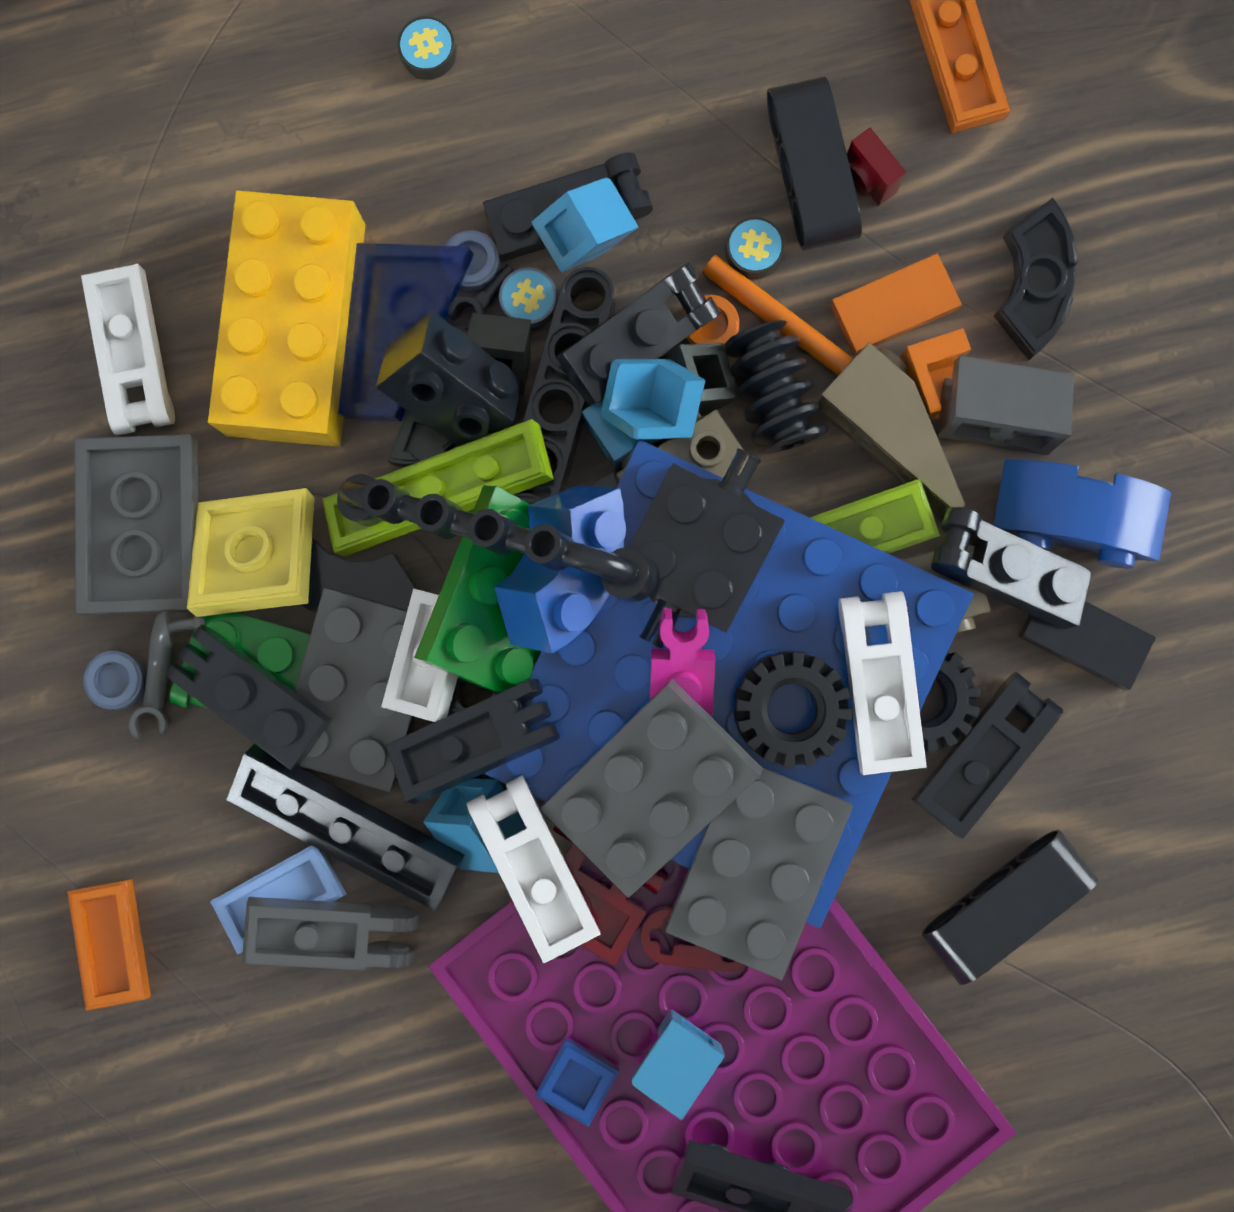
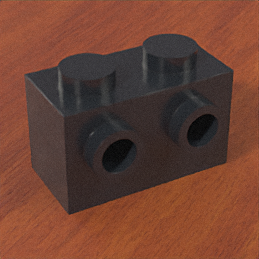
[375,310,522,447]

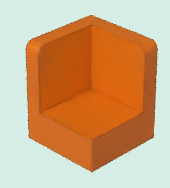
[899,328,971,422]

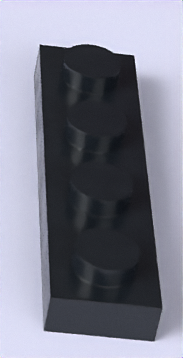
[226,743,465,911]

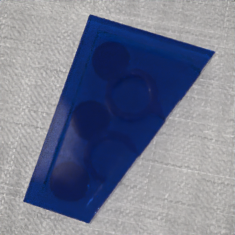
[338,243,474,422]

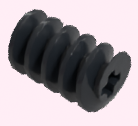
[724,320,828,454]

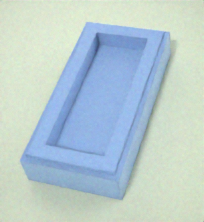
[210,845,347,954]

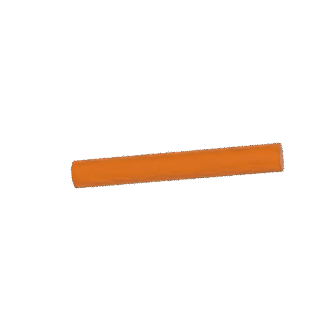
[702,255,854,376]

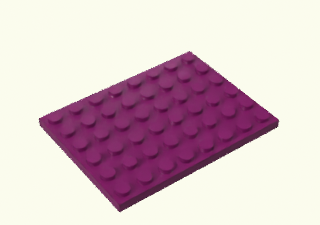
[428,856,1017,1212]

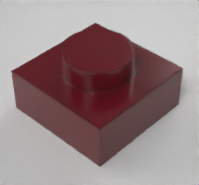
[847,127,906,206]

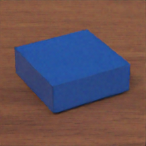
[535,1037,619,1127]

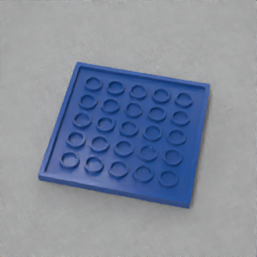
[485,440,974,929]

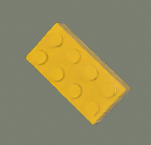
[208,190,366,447]

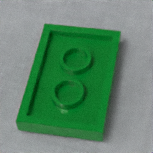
[414,485,541,694]

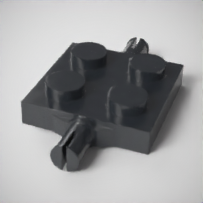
[629,448,785,649]

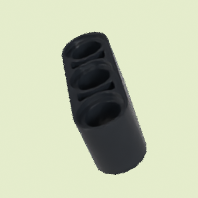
[767,77,862,251]
[922,829,1098,985]

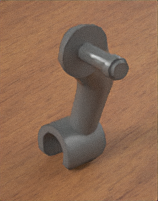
[129,611,205,740]

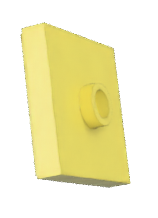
[187,488,315,617]

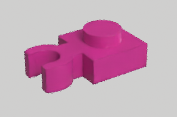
[650,608,715,717]

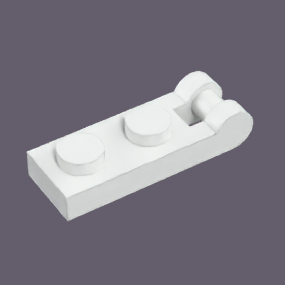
[81,264,175,436]
[838,591,927,775]
[467,775,601,963]

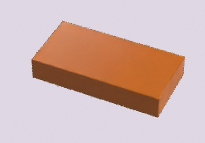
[830,253,962,356]
[67,879,151,1011]

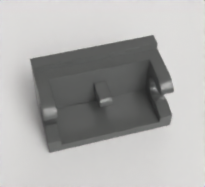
[936,355,1074,455]

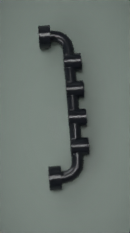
[337,474,658,602]

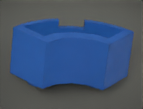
[993,459,1171,569]
[494,485,626,654]

